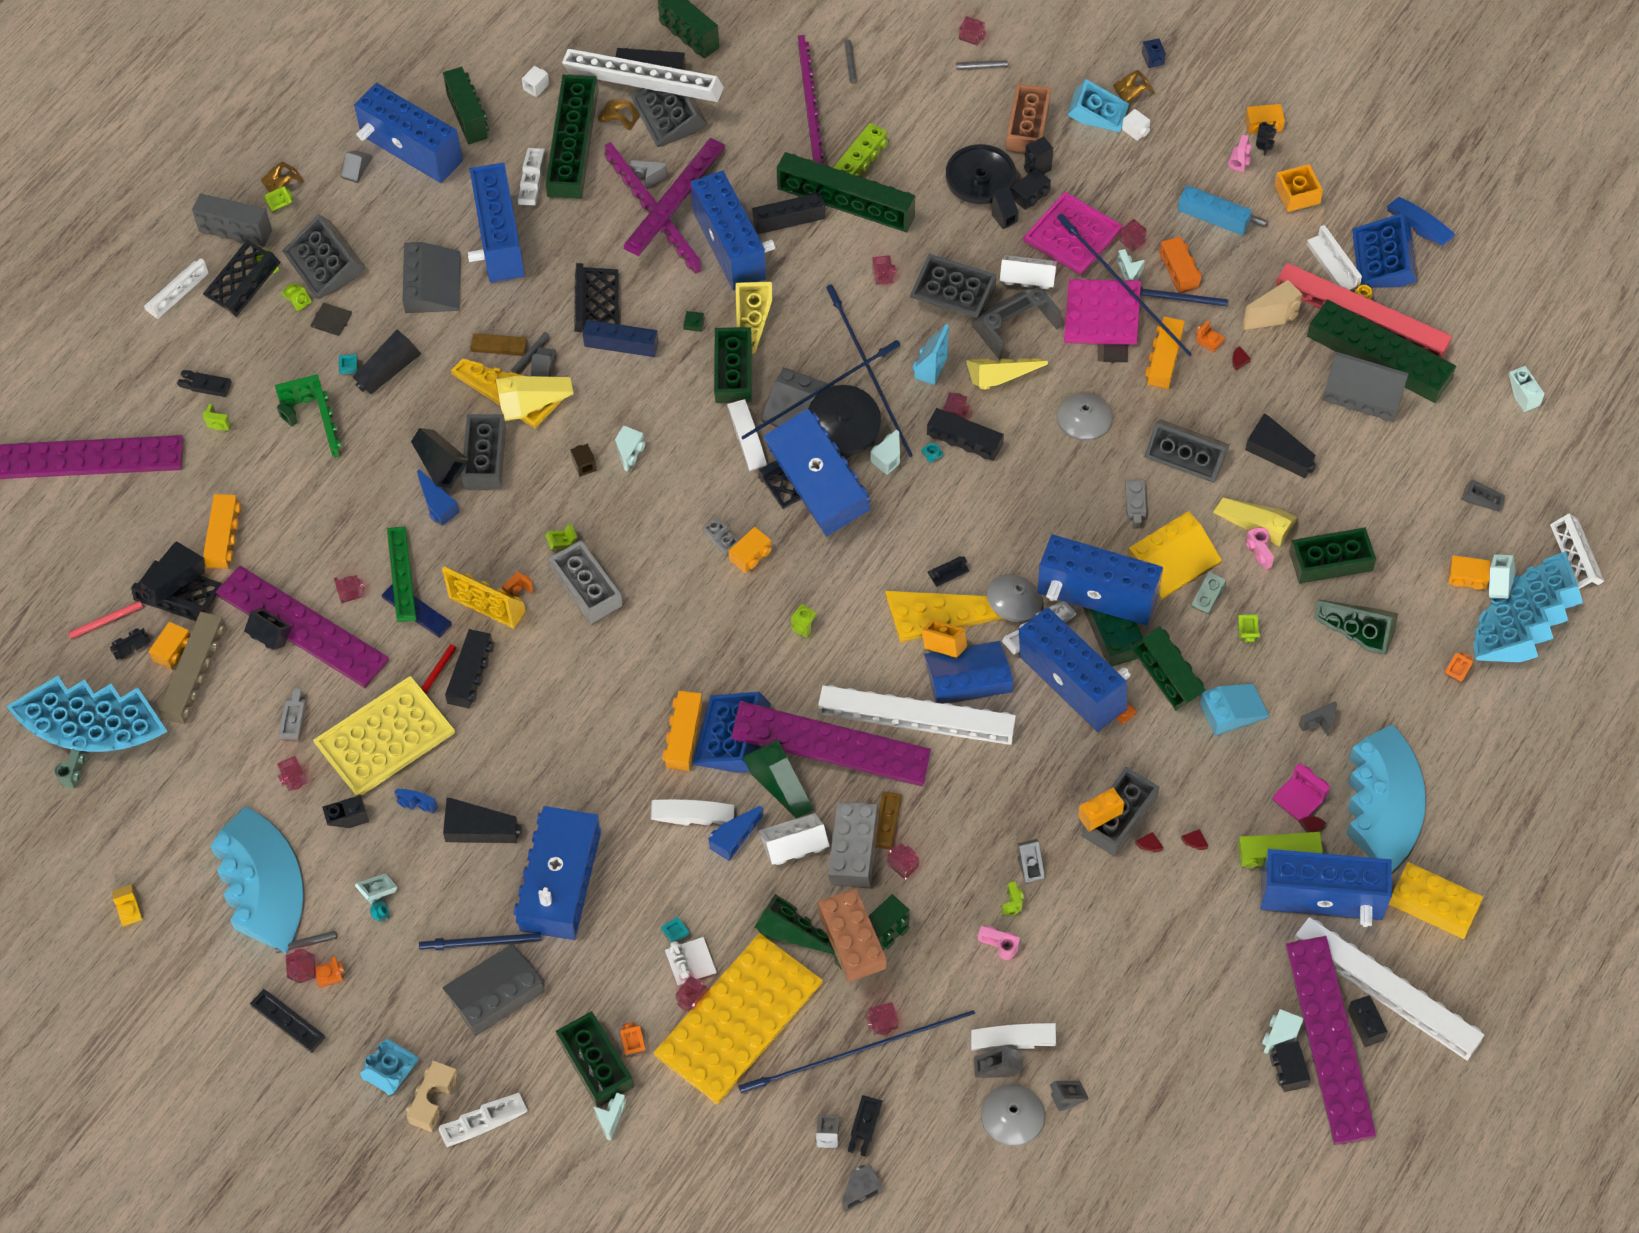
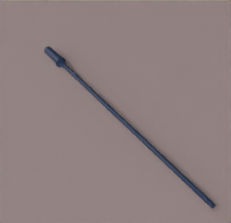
[1057,213,1192,356]
[826,285,913,457]
[741,340,900,440]
[738,1010,975,1093]

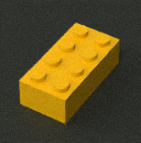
[1389,862,1483,940]

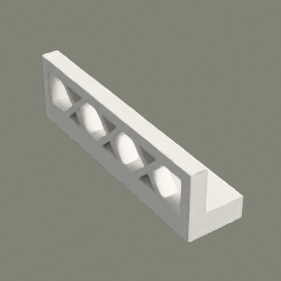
[1306,225,1362,292]
[144,258,209,319]
[1550,513,1605,589]

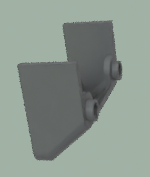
[973,289,1061,360]

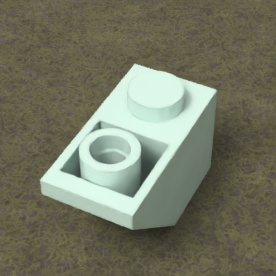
[1509,366,1545,412]
[615,425,645,472]
[871,430,900,475]
[1489,554,1516,599]
[1262,1009,1303,1054]

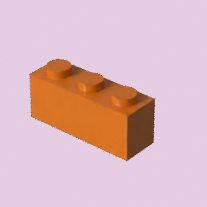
[1159,236,1202,293]

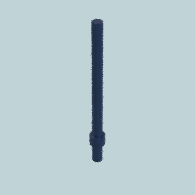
[1140,287,1228,307]
[419,933,542,951]

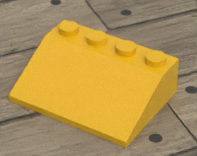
[1127,511,1222,600]
[442,566,526,629]

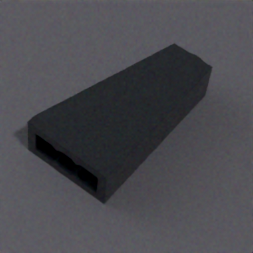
[353,329,421,394]
[1245,413,1317,478]
[411,428,468,488]
[141,541,205,606]
[443,798,521,843]

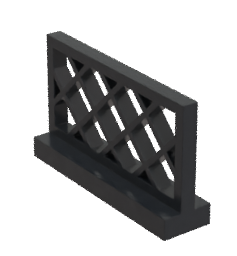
[203,240,281,317]
[574,263,618,332]
[758,460,801,510]
[131,560,222,621]

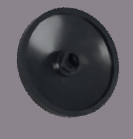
[945,144,1016,204]
[808,385,881,456]

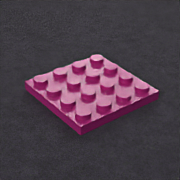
[1023,192,1123,276]
[1064,279,1141,345]

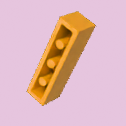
[1145,316,1185,389]
[203,494,242,569]
[662,691,703,771]

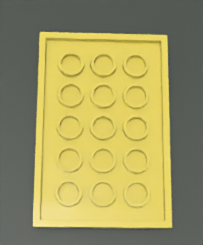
[313,676,455,796]

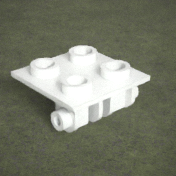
[665,937,717,986]

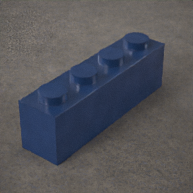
[583,320,659,357]

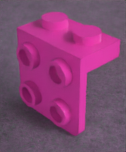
[1273,763,1331,820]

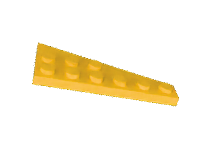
[451,358,565,429]
[885,591,1004,643]

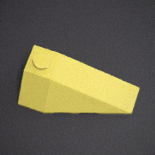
[736,282,772,354]
[966,358,1048,389]
[496,376,574,421]
[1213,498,1298,547]

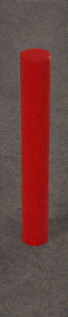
[421,644,456,694]

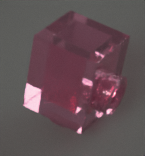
[959,16,986,46]
[1120,219,1147,252]
[872,255,896,285]
[943,392,969,418]
[277,756,307,791]
[887,843,919,879]
[286,949,316,983]
[866,1002,898,1035]

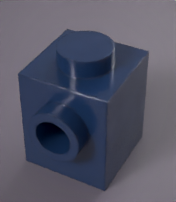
[1142,38,1166,68]

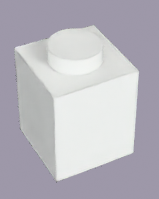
[522,66,549,97]
[1122,109,1150,141]

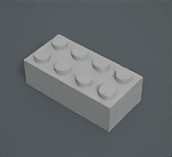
[549,540,623,624]
[828,802,879,887]

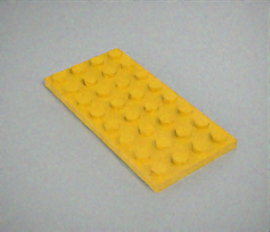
[653,933,823,1105]

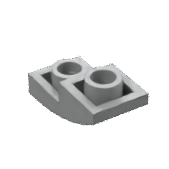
[702,517,739,557]

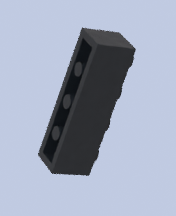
[616,48,686,70]
[752,192,825,235]
[927,408,1004,461]
[445,629,495,709]

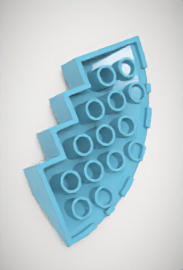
[1474,551,1583,662]
[7,676,167,752]
[1346,724,1426,873]
[210,806,304,954]

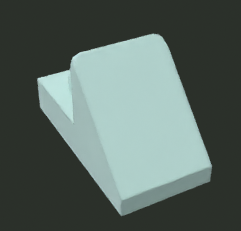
[1117,249,1145,281]
[355,873,398,906]
[593,1093,626,1140]

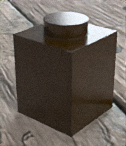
[570,444,597,477]

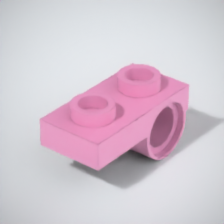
[1228,135,1251,172]
[1245,528,1274,570]
[978,926,1020,960]

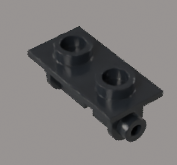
[1256,121,1277,156]
[927,556,970,587]
[110,628,151,660]

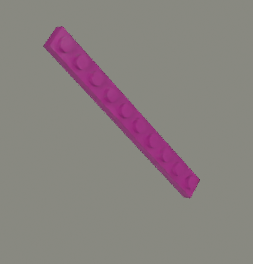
[798,35,825,165]
[623,138,725,256]
[604,142,701,274]

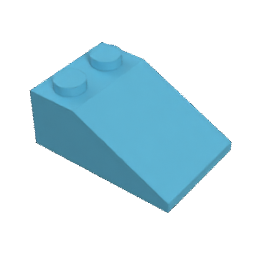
[1067,79,1129,132]
[912,324,949,385]
[1199,684,1269,736]

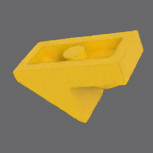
[112,884,143,927]

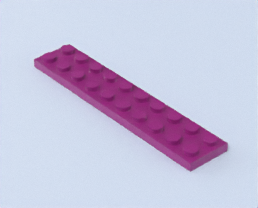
[0,435,184,479]
[216,565,389,688]
[731,701,931,787]
[1285,936,1376,1145]

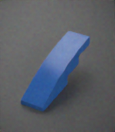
[1387,197,1455,245]

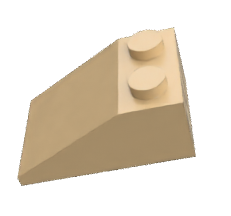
[1242,280,1302,330]

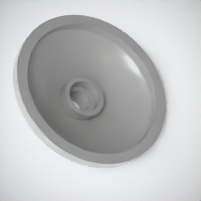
[1057,393,1112,441]
[986,574,1042,622]
[981,1085,1044,1146]

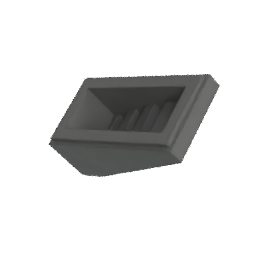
[1461,479,1505,512]

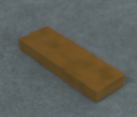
[470,333,527,356]
[876,791,902,850]

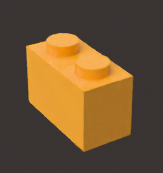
[1245,104,1285,134]
[728,527,772,573]
[1448,555,1491,590]
[922,619,967,658]
[148,622,190,670]
[1078,787,1124,832]

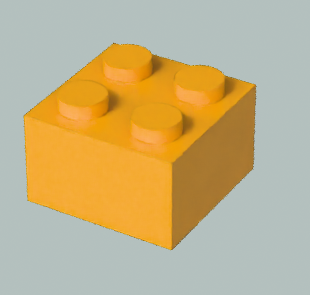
[1274,164,1323,212]

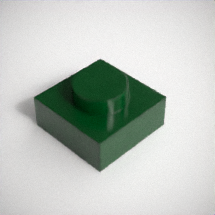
[683,311,704,332]
[277,402,297,427]

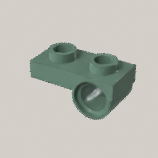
[1191,572,1226,615]
[54,749,87,789]

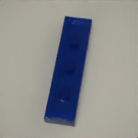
[381,583,452,638]

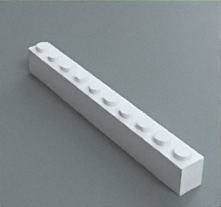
[562,49,724,102]
[818,685,1016,745]
[1294,917,1484,1061]

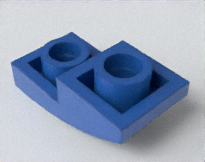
[394,789,438,814]

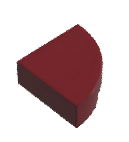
[1232,346,1251,370]
[1298,816,1326,833]
[1181,829,1208,850]
[1135,832,1164,853]

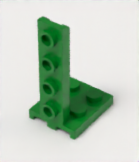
[275,374,342,457]

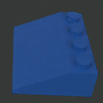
[1352,213,1417,288]
[924,641,1013,704]
[692,692,771,773]

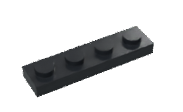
[250,989,325,1053]

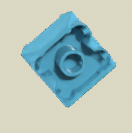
[360,1038,419,1096]

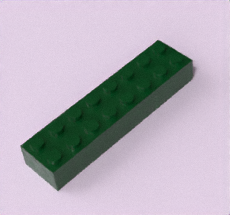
[545,75,598,199]
[776,152,915,233]
[1307,299,1456,403]

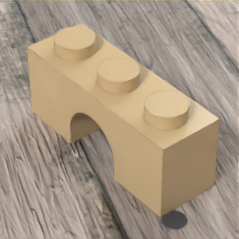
[406,1061,458,1132]

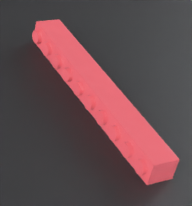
[1276,263,1452,358]

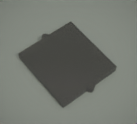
[310,302,352,336]
[1097,344,1128,364]

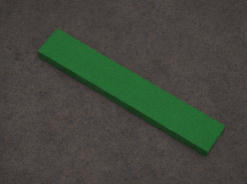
[387,526,416,622]

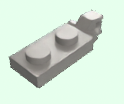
[1125,481,1146,528]
[279,688,306,741]

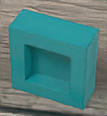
[339,354,358,374]
[661,916,689,943]

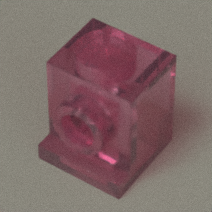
[334,575,365,603]
[676,975,707,1011]

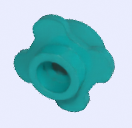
[921,443,943,462]
[370,900,390,922]

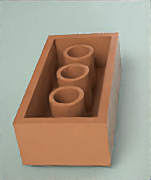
[1006,83,1051,153]
[817,888,886,983]

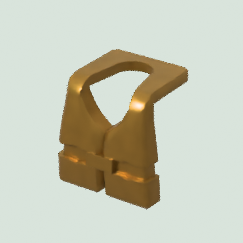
[1113,70,1155,103]
[598,99,640,130]
[261,162,304,193]

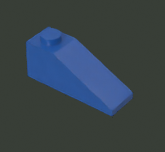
[417,469,459,526]
[708,806,764,861]

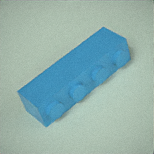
[1178,185,1252,236]

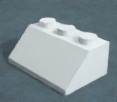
[1000,255,1057,290]
[759,813,829,865]

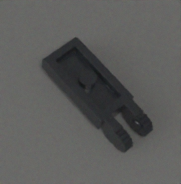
[177,370,232,397]
[848,1095,883,1156]

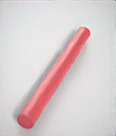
[68,601,143,639]

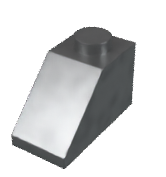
[974,1046,1023,1078]
[842,1164,882,1212]

